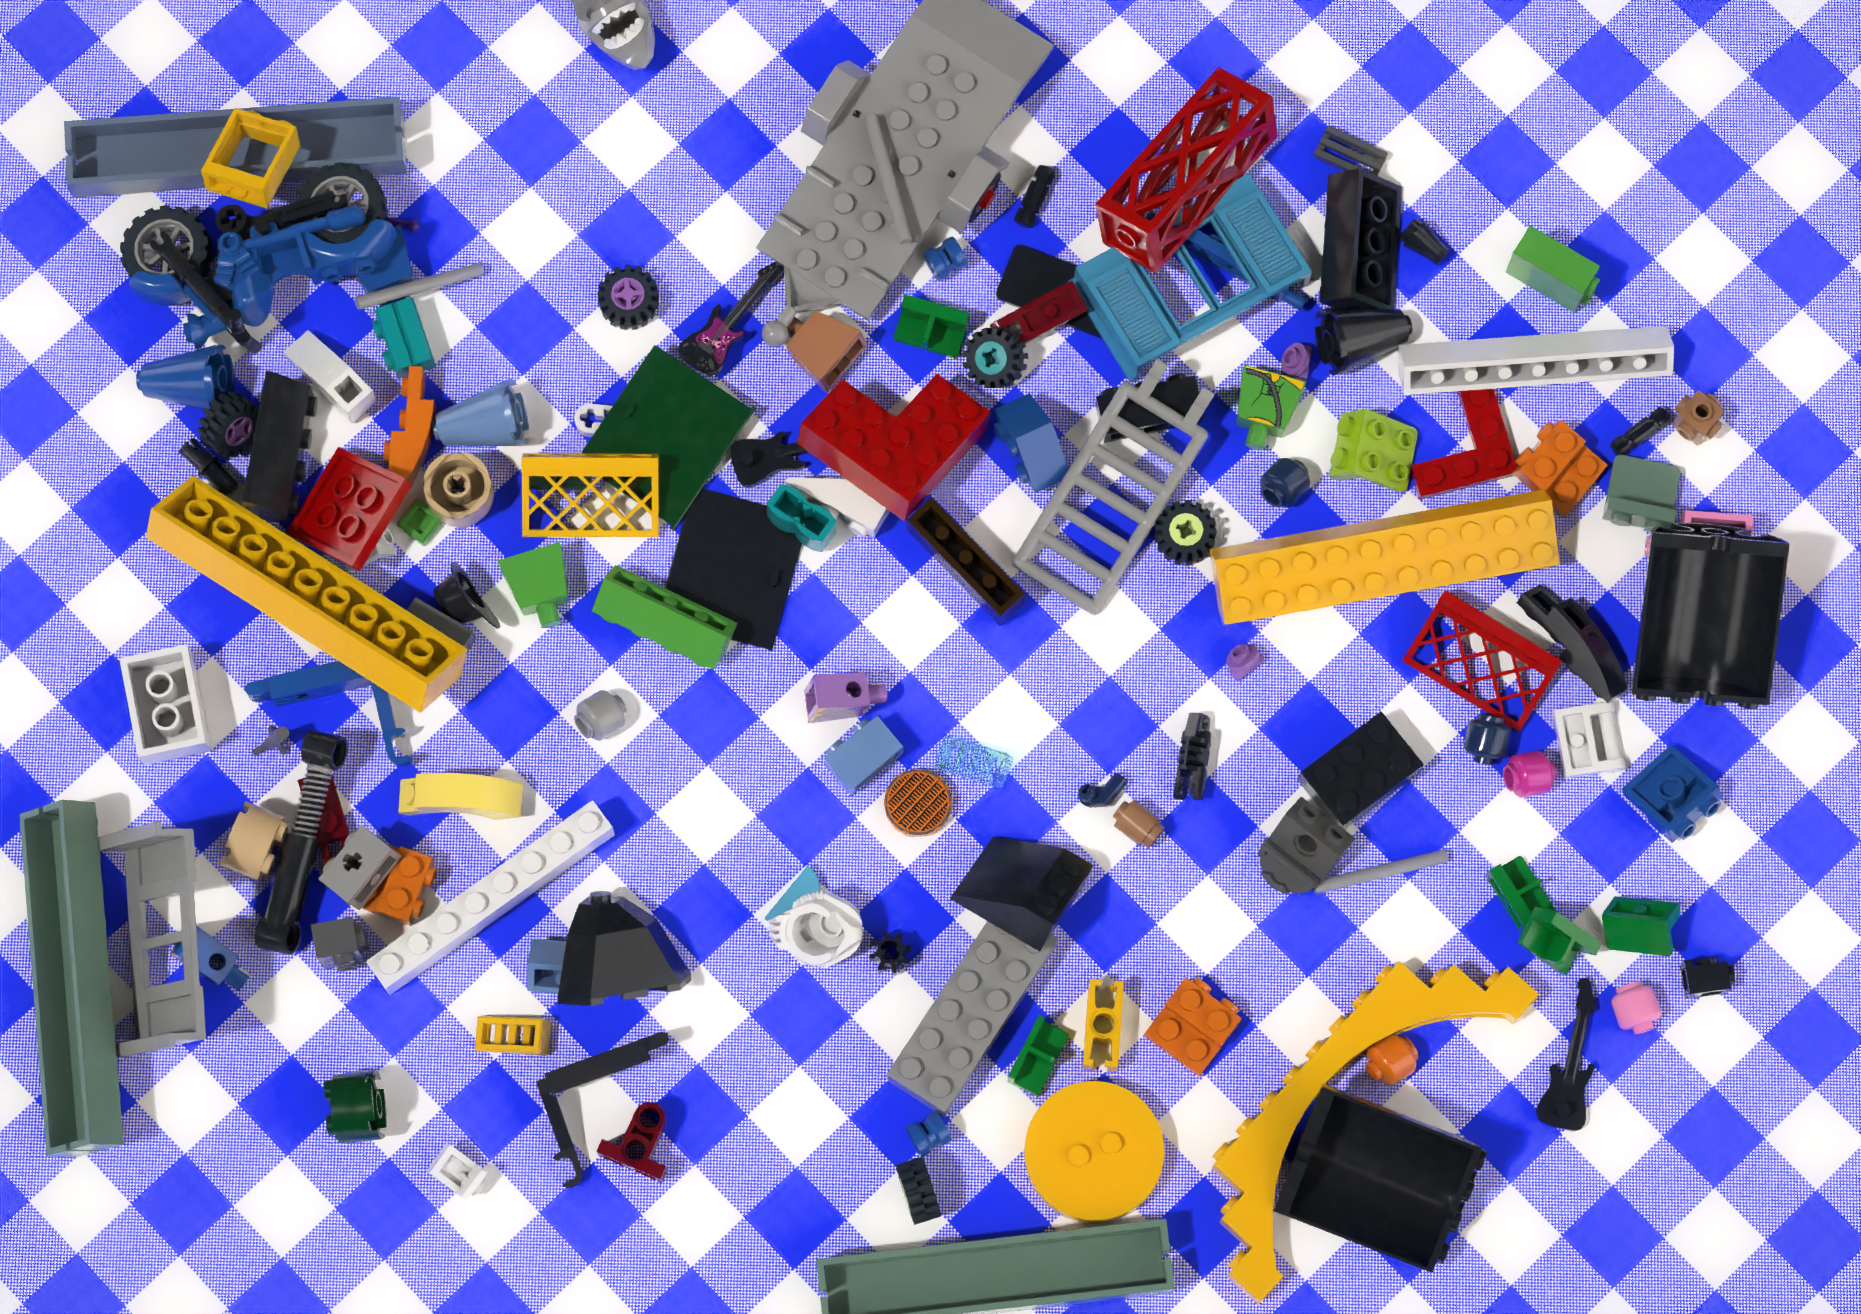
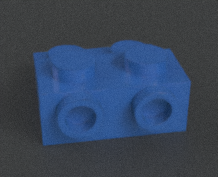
[1622,745,1722,843]

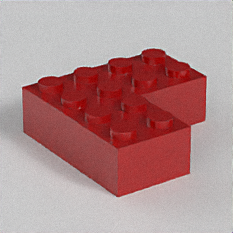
[797,373,991,521]

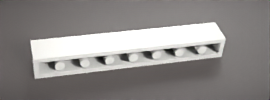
[1398,326,1674,395]
[366,800,615,996]

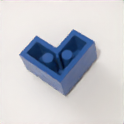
[993,393,1069,493]

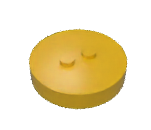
[1024,1081,1164,1224]

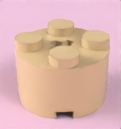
[423,452,495,529]
[220,801,289,881]

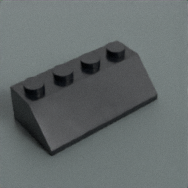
[1320,168,1402,309]
[242,371,318,524]

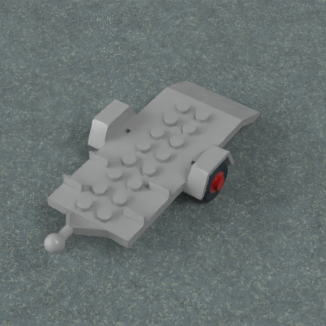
[756,0,1054,347]

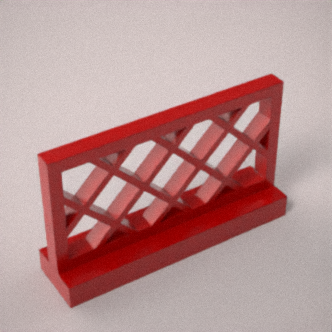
[1402,590,1562,732]

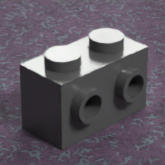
[311,917,369,972]

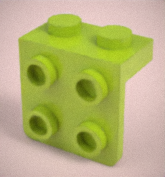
[1329,408,1418,492]

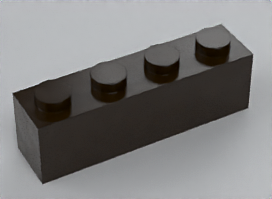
[906,497,1025,626]

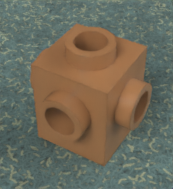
[1672,390,1725,446]

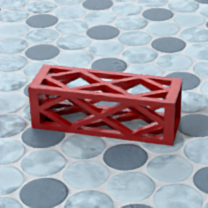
[1095,67,1278,274]

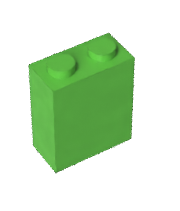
[1505,225,1601,313]

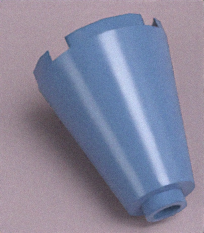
[432,379,529,447]

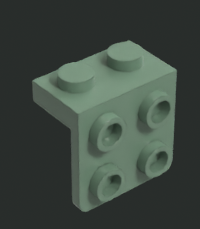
[1602,455,1681,532]

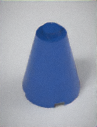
[136,345,235,410]

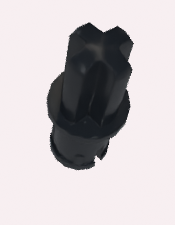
[179,438,238,496]

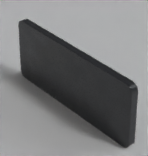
[996,245,1102,339]

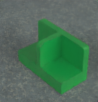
[894,294,969,359]
[1485,856,1556,934]
[1602,896,1681,956]
[1518,906,1602,975]
[1007,1015,1070,1097]

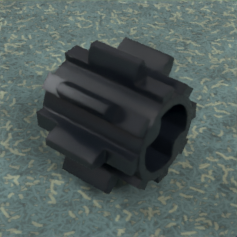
[869,931,911,976]

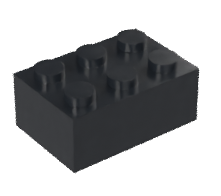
[1297,711,1424,830]

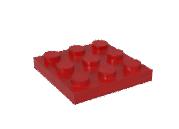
[286,447,413,571]

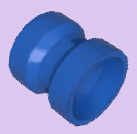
[923,236,968,281]
[905,1110,952,1157]

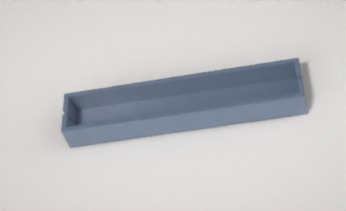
[64,97,407,198]

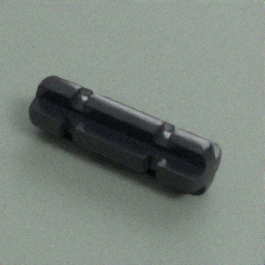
[1014,165,1055,228]
[1610,407,1671,456]

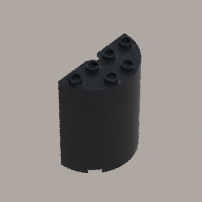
[1632,523,1790,709]
[1274,1084,1488,1273]

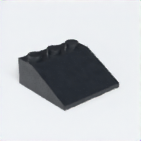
[950,836,1094,952]

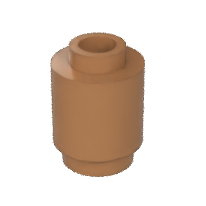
[1112,799,1165,849]

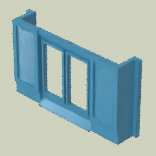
[1068,173,1314,383]

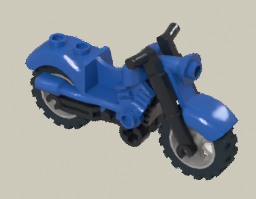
[120,162,397,354]

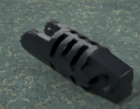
[1173,713,1212,800]

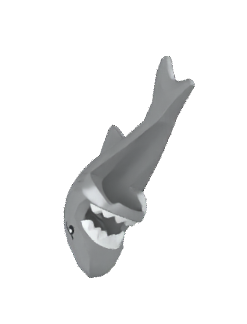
[572,0,656,70]

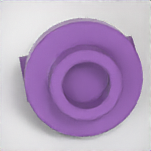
[1281,343,1312,381]
[1226,644,1265,681]

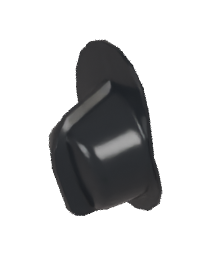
[433,562,501,629]

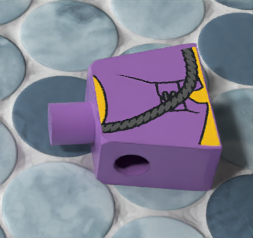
[804,672,887,723]

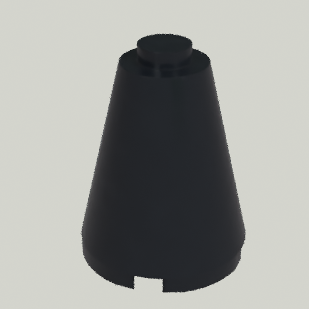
[1315,308,1413,376]

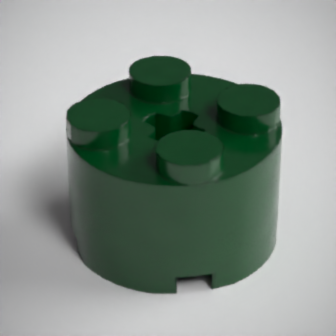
[324,1070,387,1144]

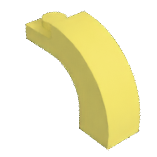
[398,773,523,820]

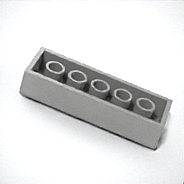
[886,921,1059,1118]

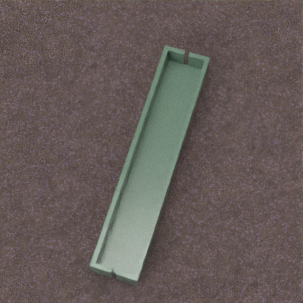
[19,799,124,1157]
[816,1219,1175,1314]

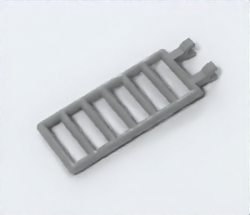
[1012,359,1215,615]

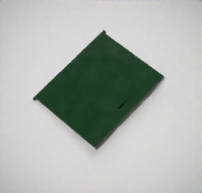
[581,344,756,531]

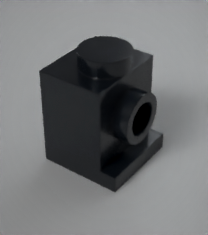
[1680,957,1735,1000]

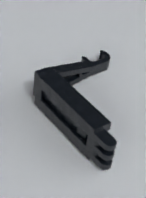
[536,1032,669,1188]

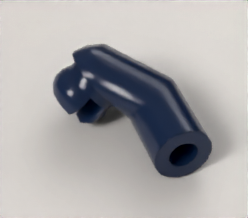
[1078,772,1128,808]

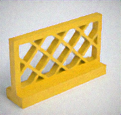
[521,453,659,537]

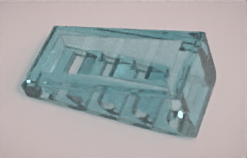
[934,735,1013,790]

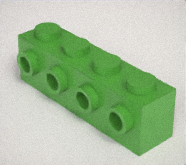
[592,565,737,670]

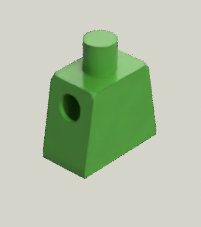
[498,542,569,628]

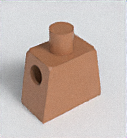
[786,311,868,394]

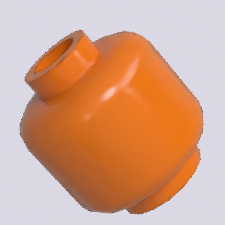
[1365,1034,1419,1086]

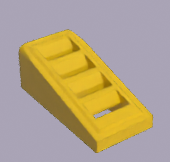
[475,1016,551,1056]

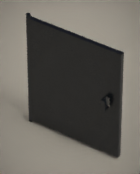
[664,489,802,651]

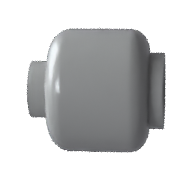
[574,690,627,741]

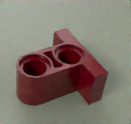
[596,1102,667,1183]

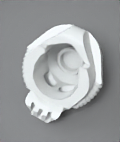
[768,889,863,968]

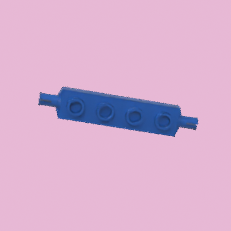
[1145,210,1307,311]

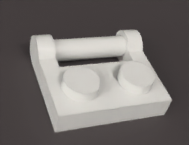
[1553,702,1626,779]

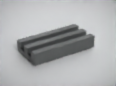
[1313,125,1388,176]

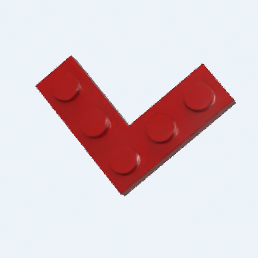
[1411,389,1517,500]

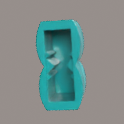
[767,484,836,552]

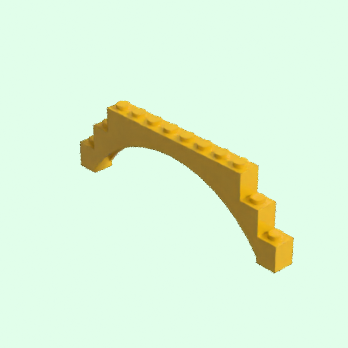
[1211,961,1539,1305]

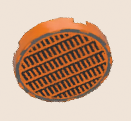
[884,768,952,837]

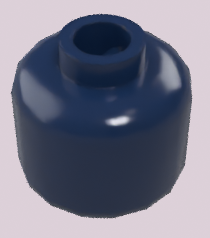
[1260,458,1311,508]
[1464,714,1512,765]

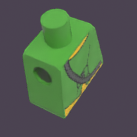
[1236,365,1306,450]

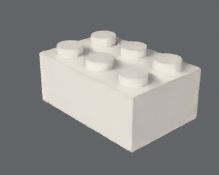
[119,644,211,765]

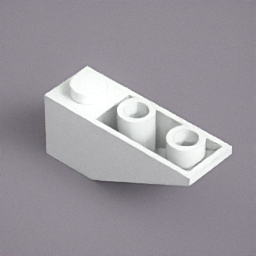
[283,330,377,423]
[785,477,890,538]

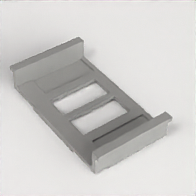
[98,822,206,1058]

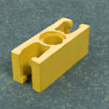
[1082,979,1124,1072]

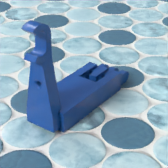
[245,661,413,767]

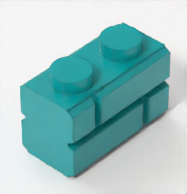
[371,297,436,379]

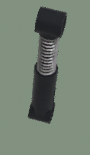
[254,730,348,955]

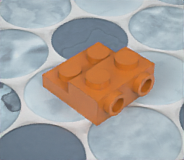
[1512,419,1608,517]
[345,844,438,926]
[1143,977,1242,1077]

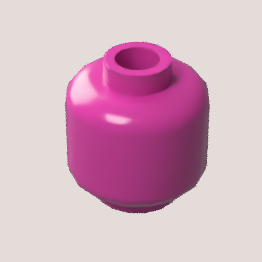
[1503,750,1557,798]

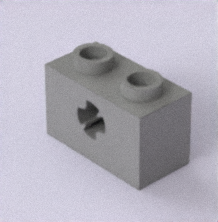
[318,824,403,911]

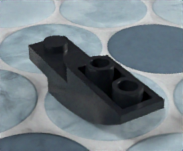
[1516,584,1628,703]

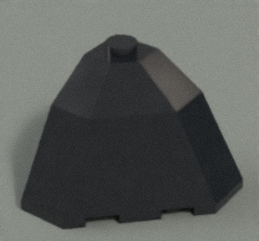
[558,891,691,1006]

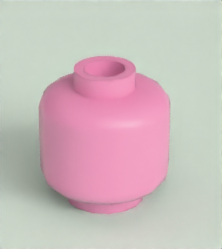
[1611,981,1662,1035]

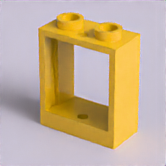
[201,108,300,209]

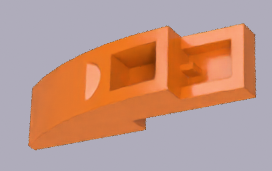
[383,366,437,484]

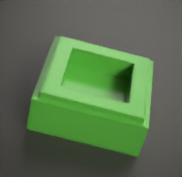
[396,498,442,546]

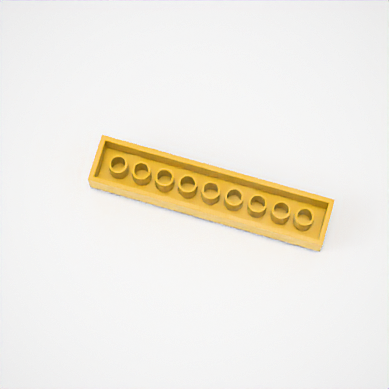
[146,475,468,713]
[1210,490,1560,625]

